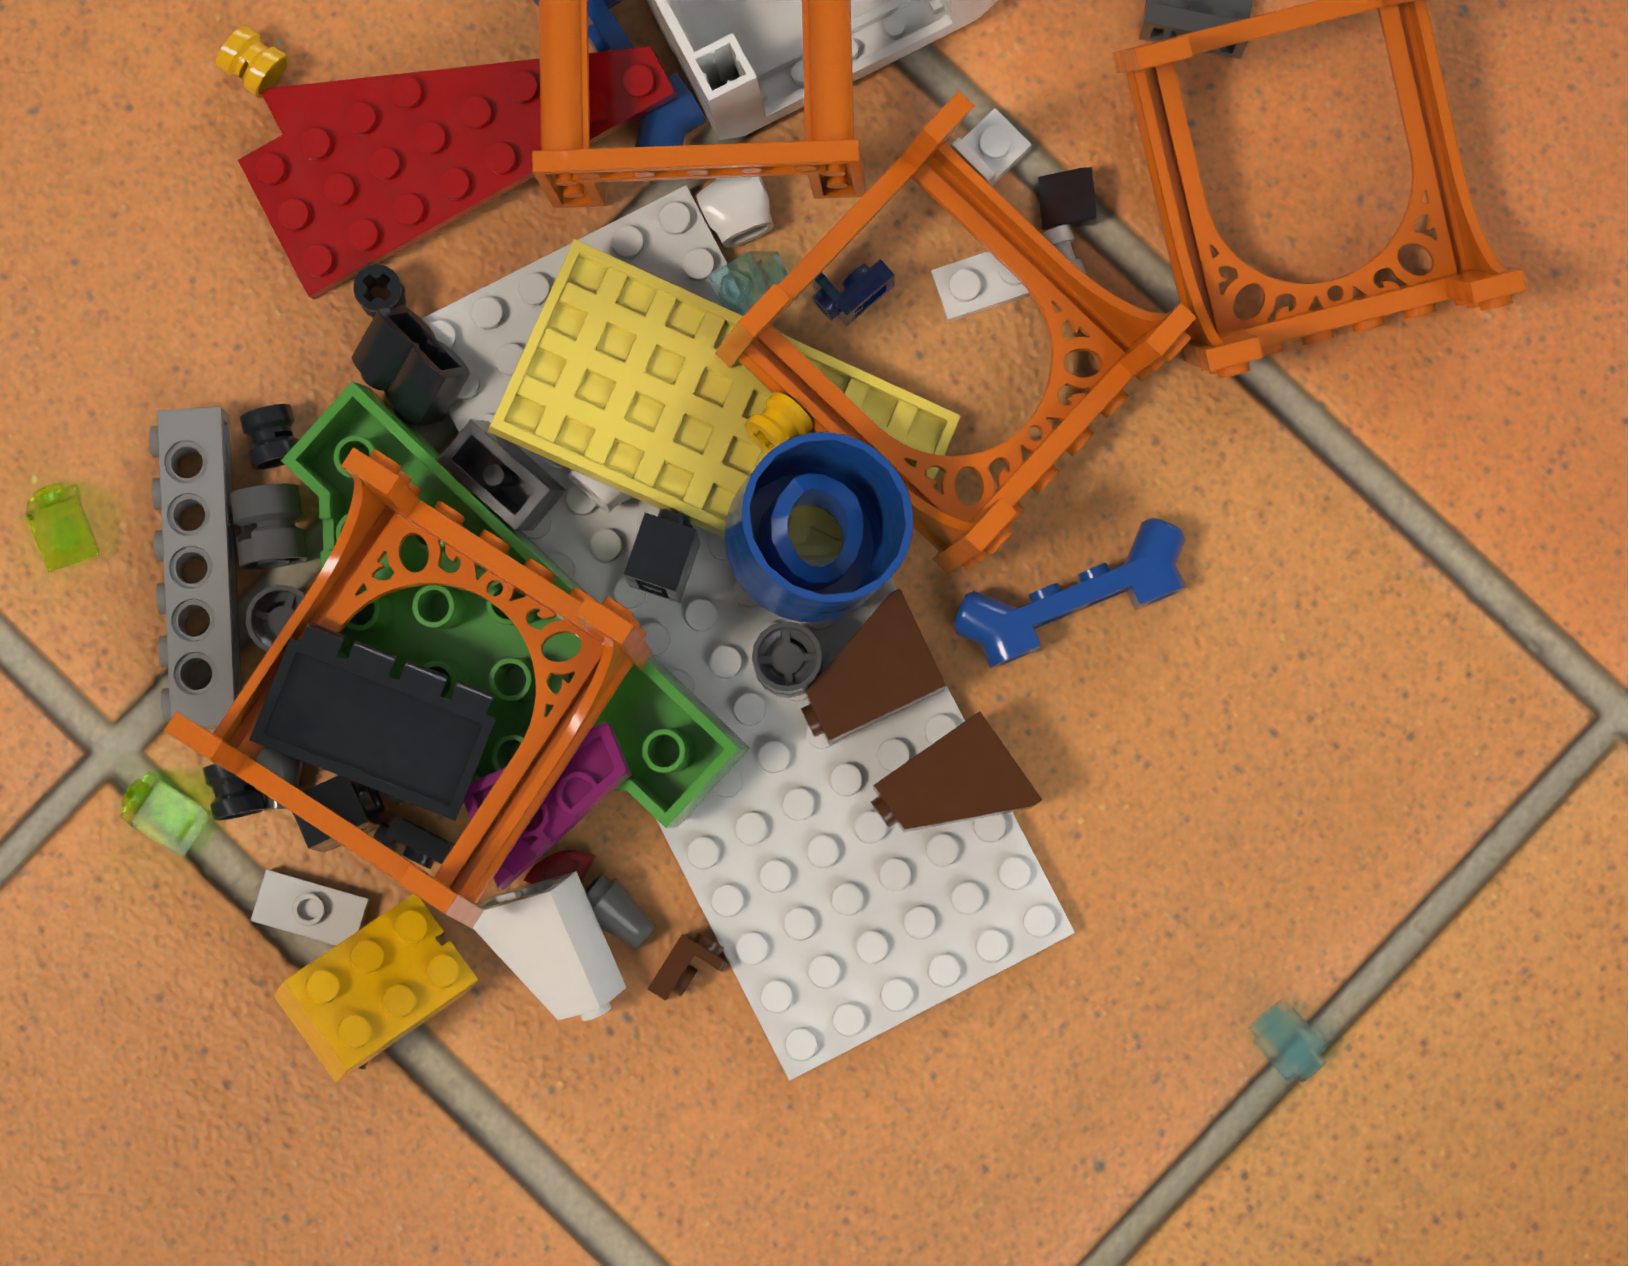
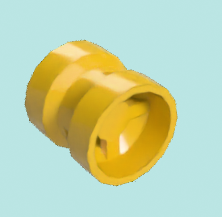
[215,25,289,98]

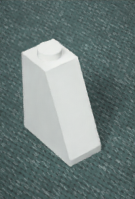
[473,871,626,1021]

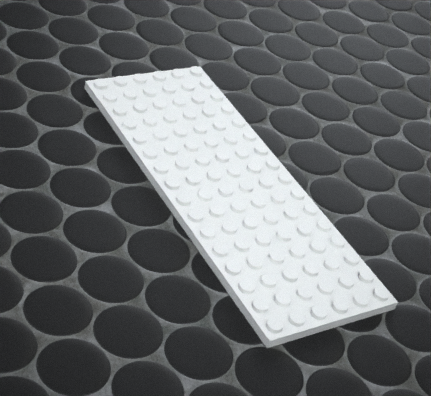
[422,185,1075,1081]

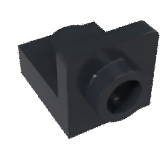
[370,816,455,869]

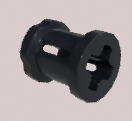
[353,264,406,318]

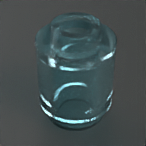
[1248,1000,1327,1082]

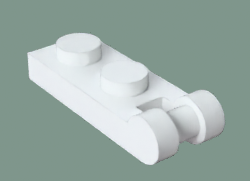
[931,224,1087,323]

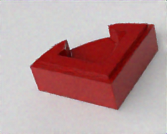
[524,850,596,884]

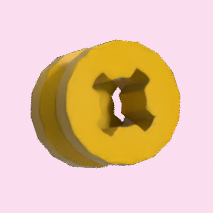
[745,392,813,454]

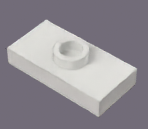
[251,869,371,946]

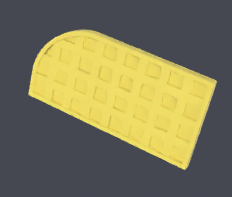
[487,239,961,560]

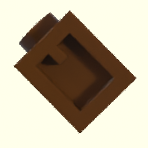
[648,931,728,1001]

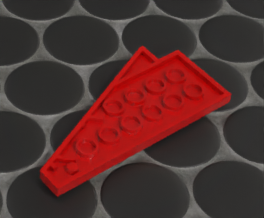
[238,46,678,299]

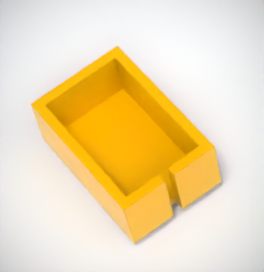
[273,894,478,1083]

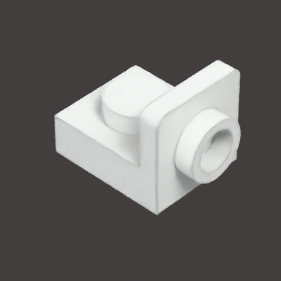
[951,108,1032,186]

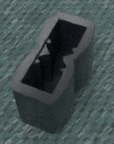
[351,305,470,426]

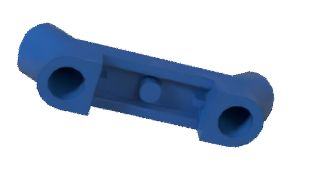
[533,0,707,147]
[953,518,1186,669]

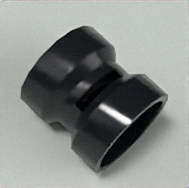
[239,404,299,470]
[203,760,266,821]

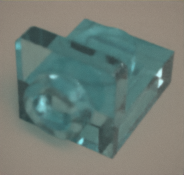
[709,251,798,316]

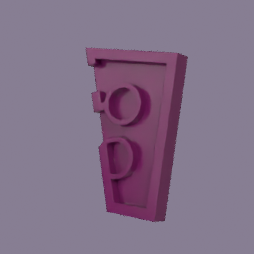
[464,722,632,890]

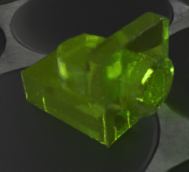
[25,483,99,573]
[120,772,212,857]

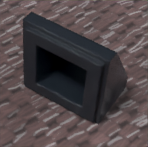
[1037,167,1097,230]

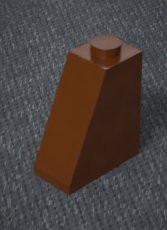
[801,589,946,744]
[871,711,1042,832]

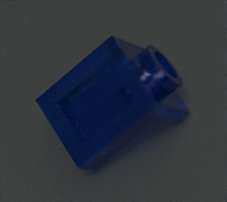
[811,259,895,326]

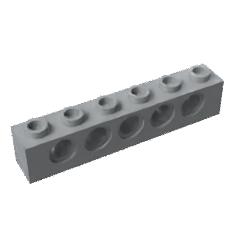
[149,407,242,731]

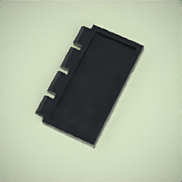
[249,621,496,821]

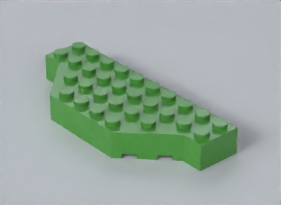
[281,381,750,828]

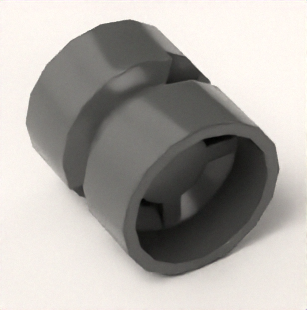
[230,483,308,570]
[245,585,306,652]
[752,621,823,698]

